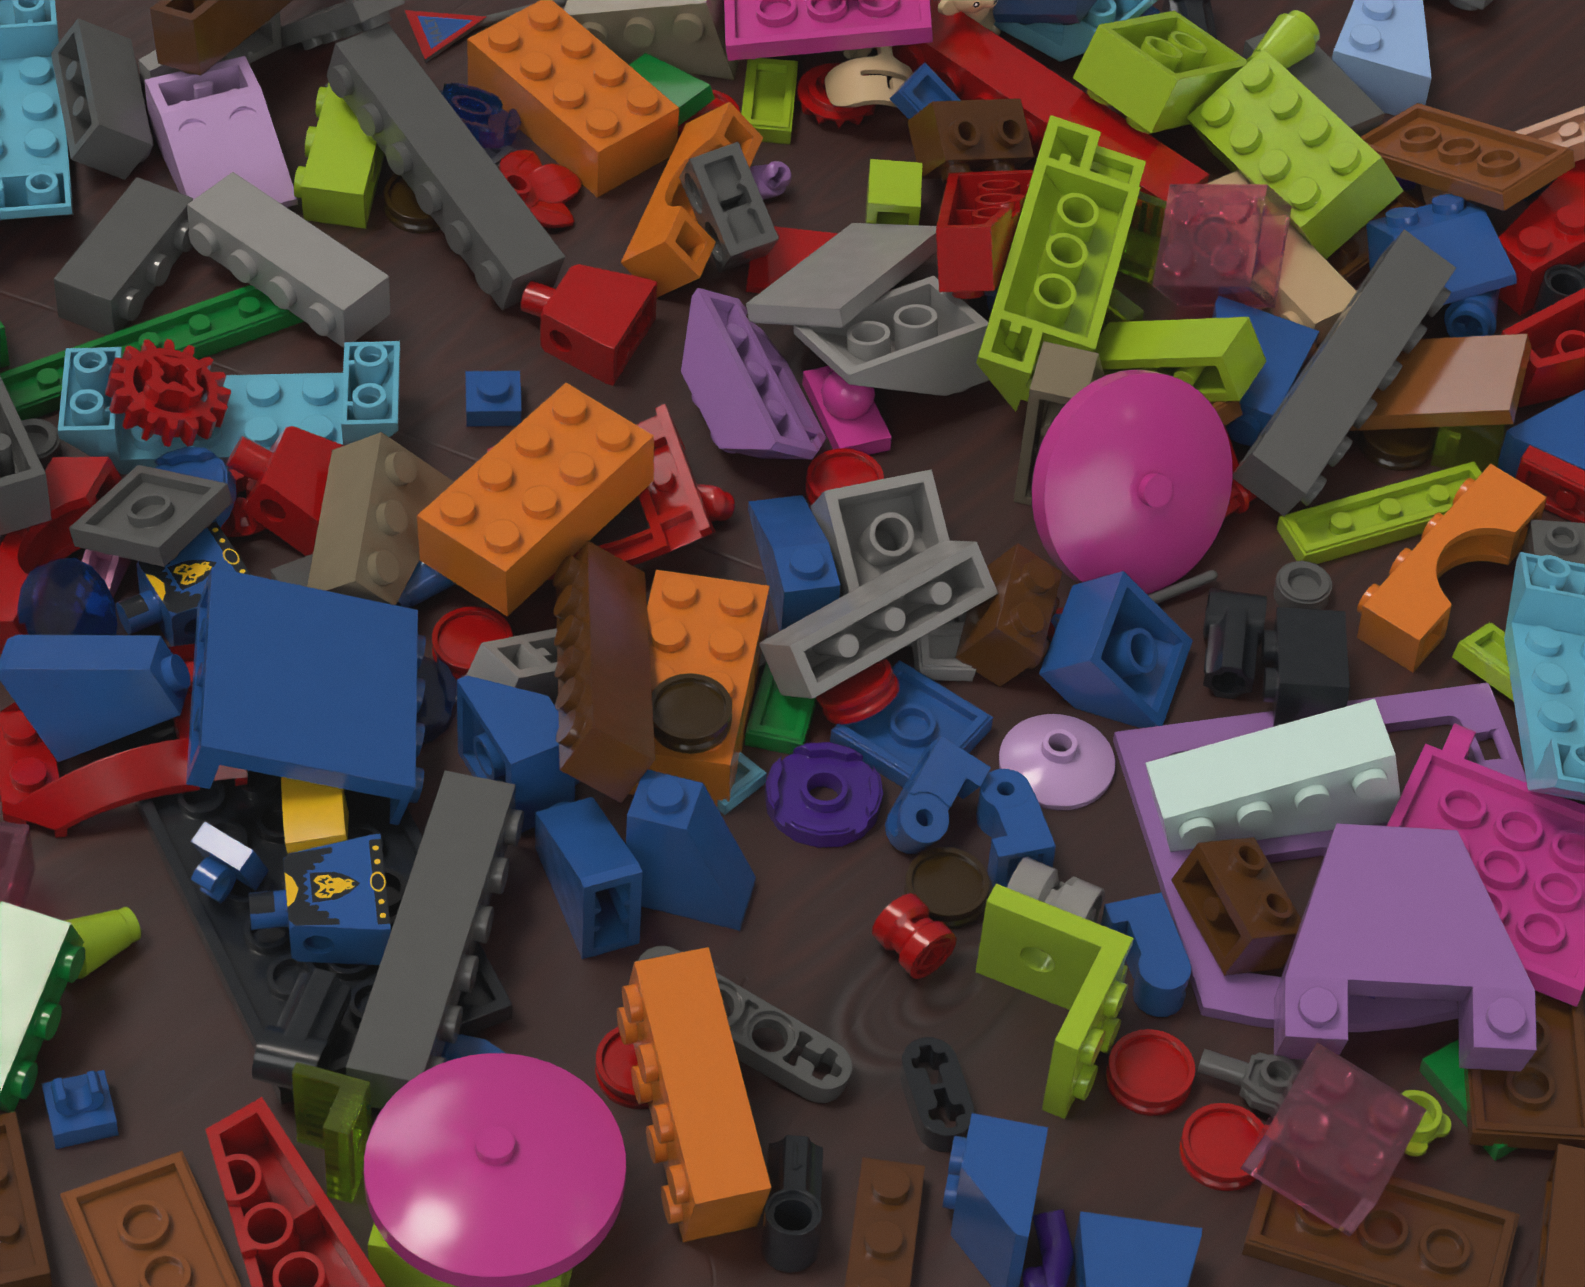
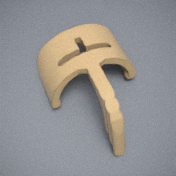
[825,46,913,108]

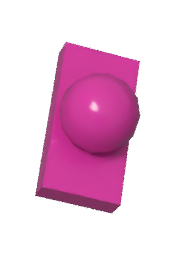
[802,366,892,455]

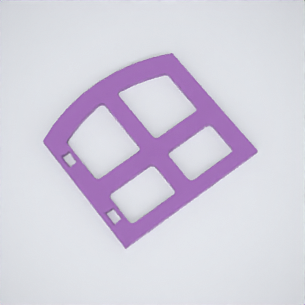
[1113,683,1527,1032]

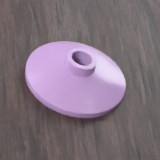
[999,714,1115,810]

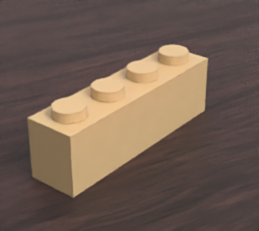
[1181,170,1356,352]

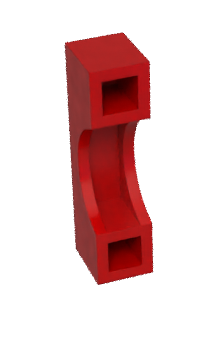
[0,457,122,657]

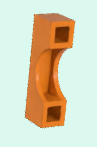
[621,102,763,298]
[1357,463,1547,673]

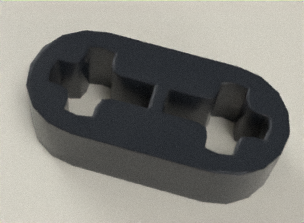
[900,1037,975,1152]

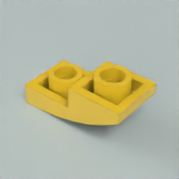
[281,777,349,854]

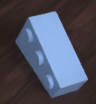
[1332,0,1432,116]

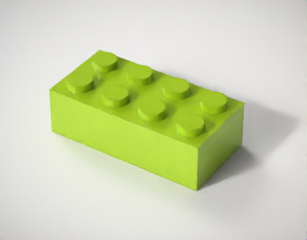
[1186,49,1403,259]

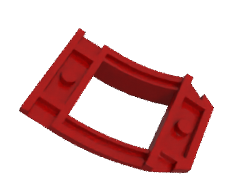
[487,404,716,580]
[0,644,248,838]

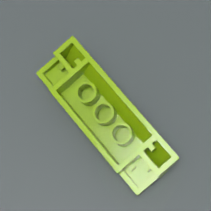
[976,115,1146,412]

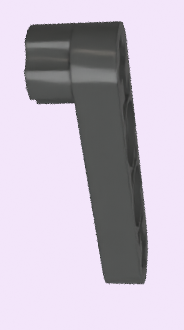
[638,946,852,1103]

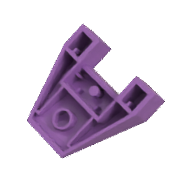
[1274,823,1537,1071]

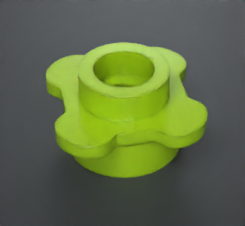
[1376,1090,1451,1156]

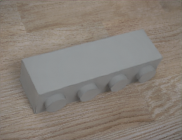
[187,172,390,348]
[759,540,998,699]

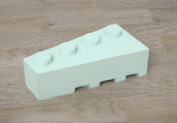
[1145,699,1401,852]

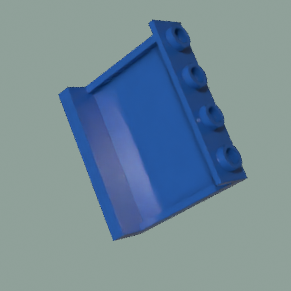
[186,567,426,825]

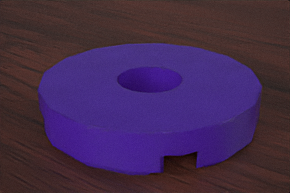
[765,742,883,848]

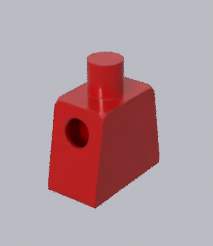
[521,264,657,386]
[226,426,344,556]

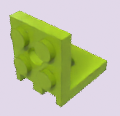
[976,884,1134,1119]

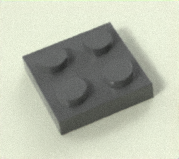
[69,465,233,567]

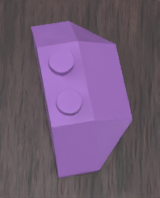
[681,288,826,460]

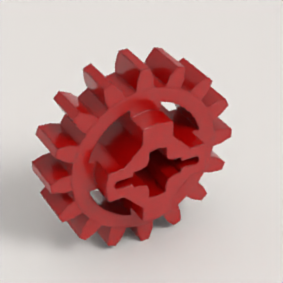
[105,339,231,447]

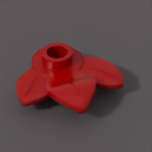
[499,150,582,228]

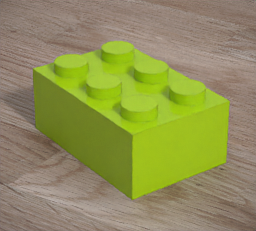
[1073,11,1247,134]

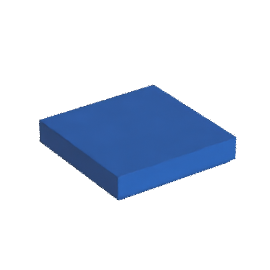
[830,660,993,788]

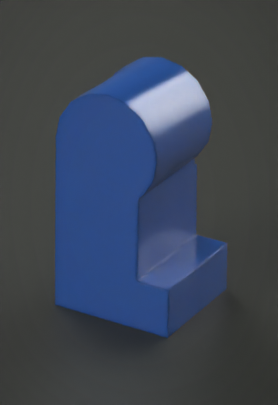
[885,736,991,854]
[976,769,1056,888]
[1101,892,1192,1017]

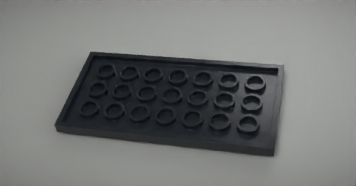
[106,718,512,1105]

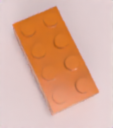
[467,0,679,198]
[417,383,654,616]
[629,570,770,807]
[617,947,771,1242]

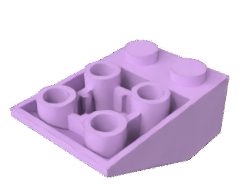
[145,56,298,207]

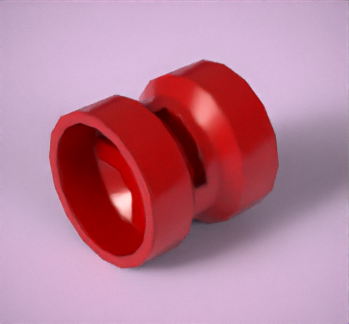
[872,893,957,979]

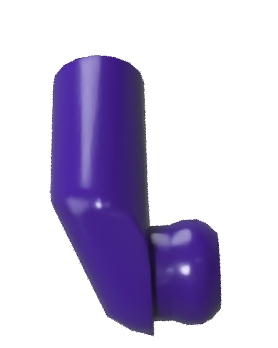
[1022,1209,1074,1287]

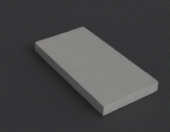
[746,223,937,328]

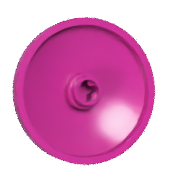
[1032,370,1233,594]
[364,1053,626,1287]

